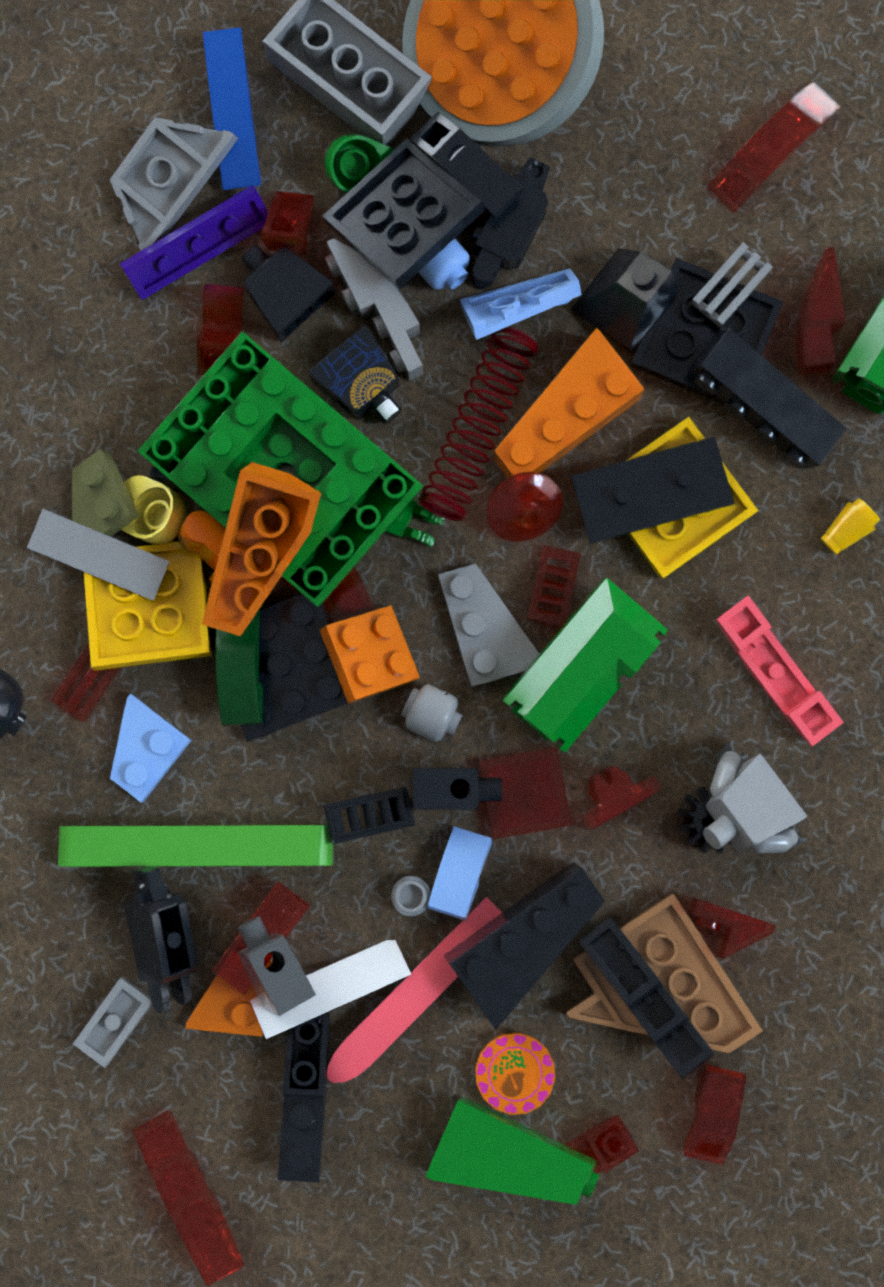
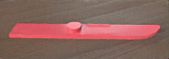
[327,897,502,1083]

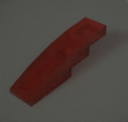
[132,1110,245,1286]

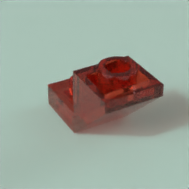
[197,284,244,375]
[684,1065,746,1165]

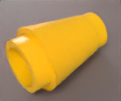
[820,498,880,555]

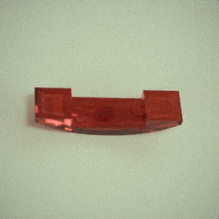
[707,81,841,213]

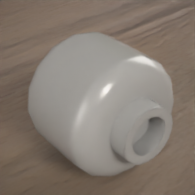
[401,684,463,743]

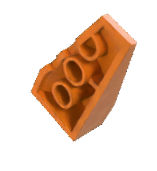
[202,462,321,636]

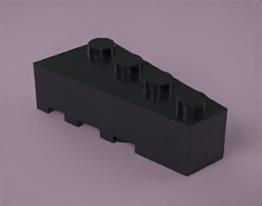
[444,862,605,1030]

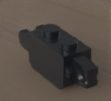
[471,157,550,290]
[124,866,198,1013]

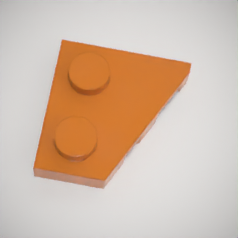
[185,951,272,1037]

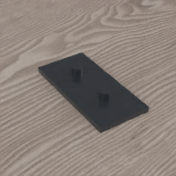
[571,436,735,544]

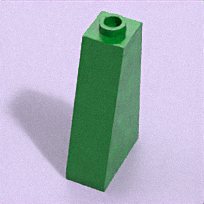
[425,1098,600,1205]

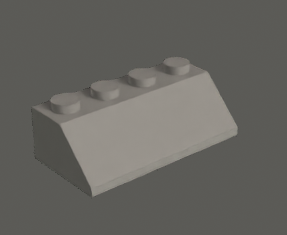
[263,0,432,147]

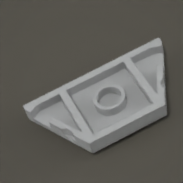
[110,117,239,251]

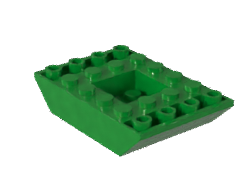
[137,331,424,608]

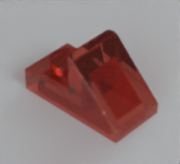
[261,191,314,256]
[689,898,776,959]

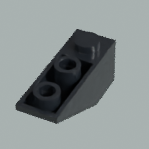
[410,112,524,219]

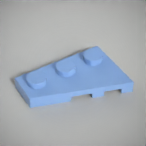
[460,268,582,340]

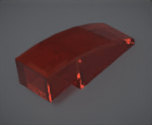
[796,247,846,375]

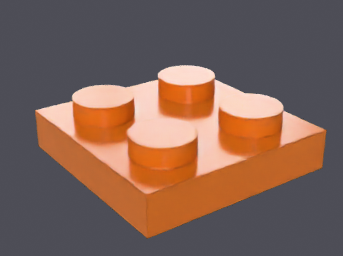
[319,605,420,704]

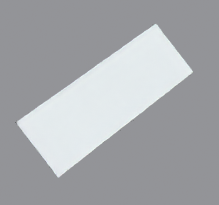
[250,940,411,1039]

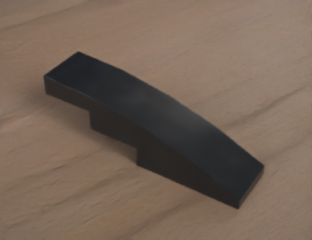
[579,917,715,1080]

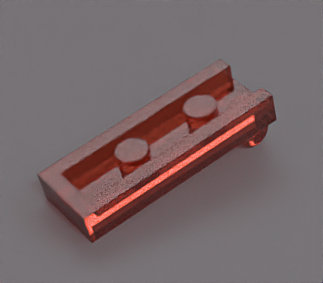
[212,881,311,995]

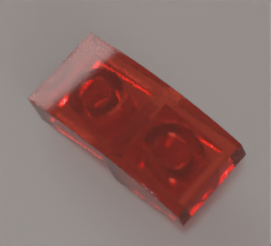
[563,1115,639,1174]

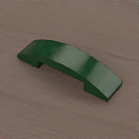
[216,601,265,726]

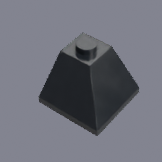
[571,248,679,351]

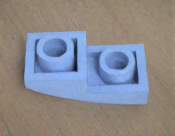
[428,826,492,921]

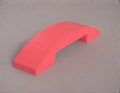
[715,595,844,747]

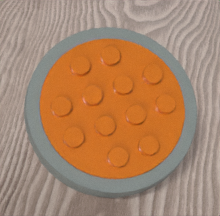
[403,0,604,146]

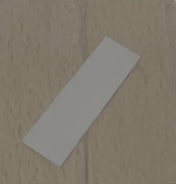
[27,509,170,601]

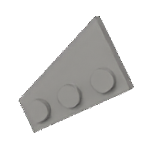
[438,563,539,688]

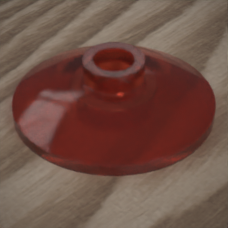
[486,472,563,542]

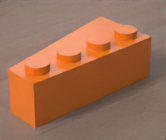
[493,328,645,490]

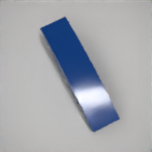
[203,27,262,190]

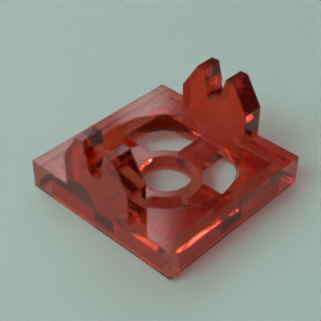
[578,766,661,830]

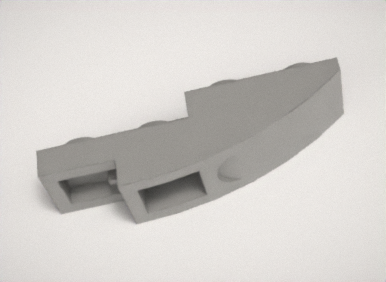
[324,238,423,381]

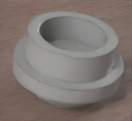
[391,876,431,916]

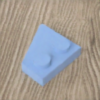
[110,693,192,803]

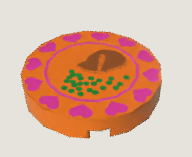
[475,1032,555,1115]

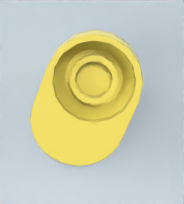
[121,475,187,545]

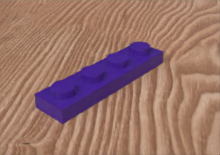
[120,185,273,300]

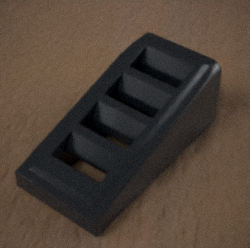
[323,787,415,845]

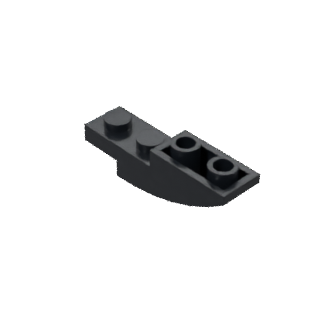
[278,1013,330,1183]

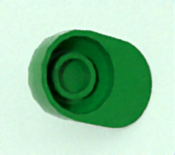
[324,134,393,194]

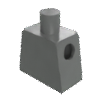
[238,916,316,1016]

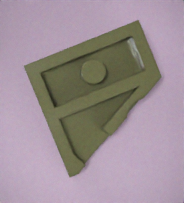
[72,449,139,537]

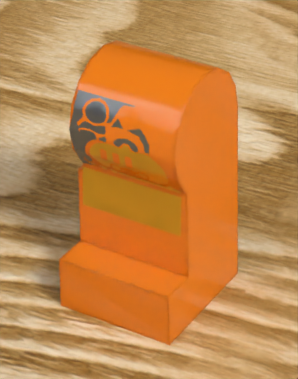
[178,510,226,582]

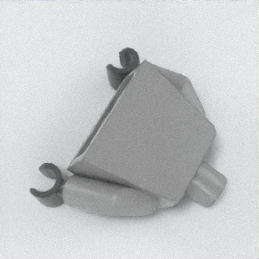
[703,740,807,854]

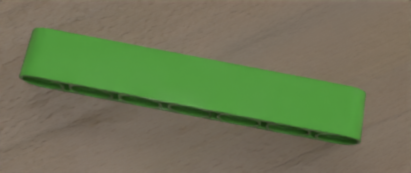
[58,825,333,867]

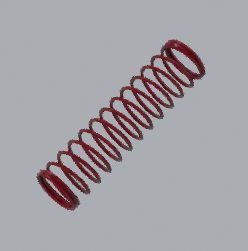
[418,327,538,521]

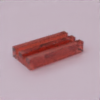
[50,643,121,722]

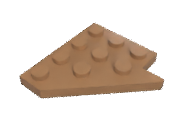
[565,893,763,1053]

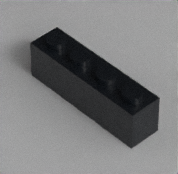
[688,328,847,469]

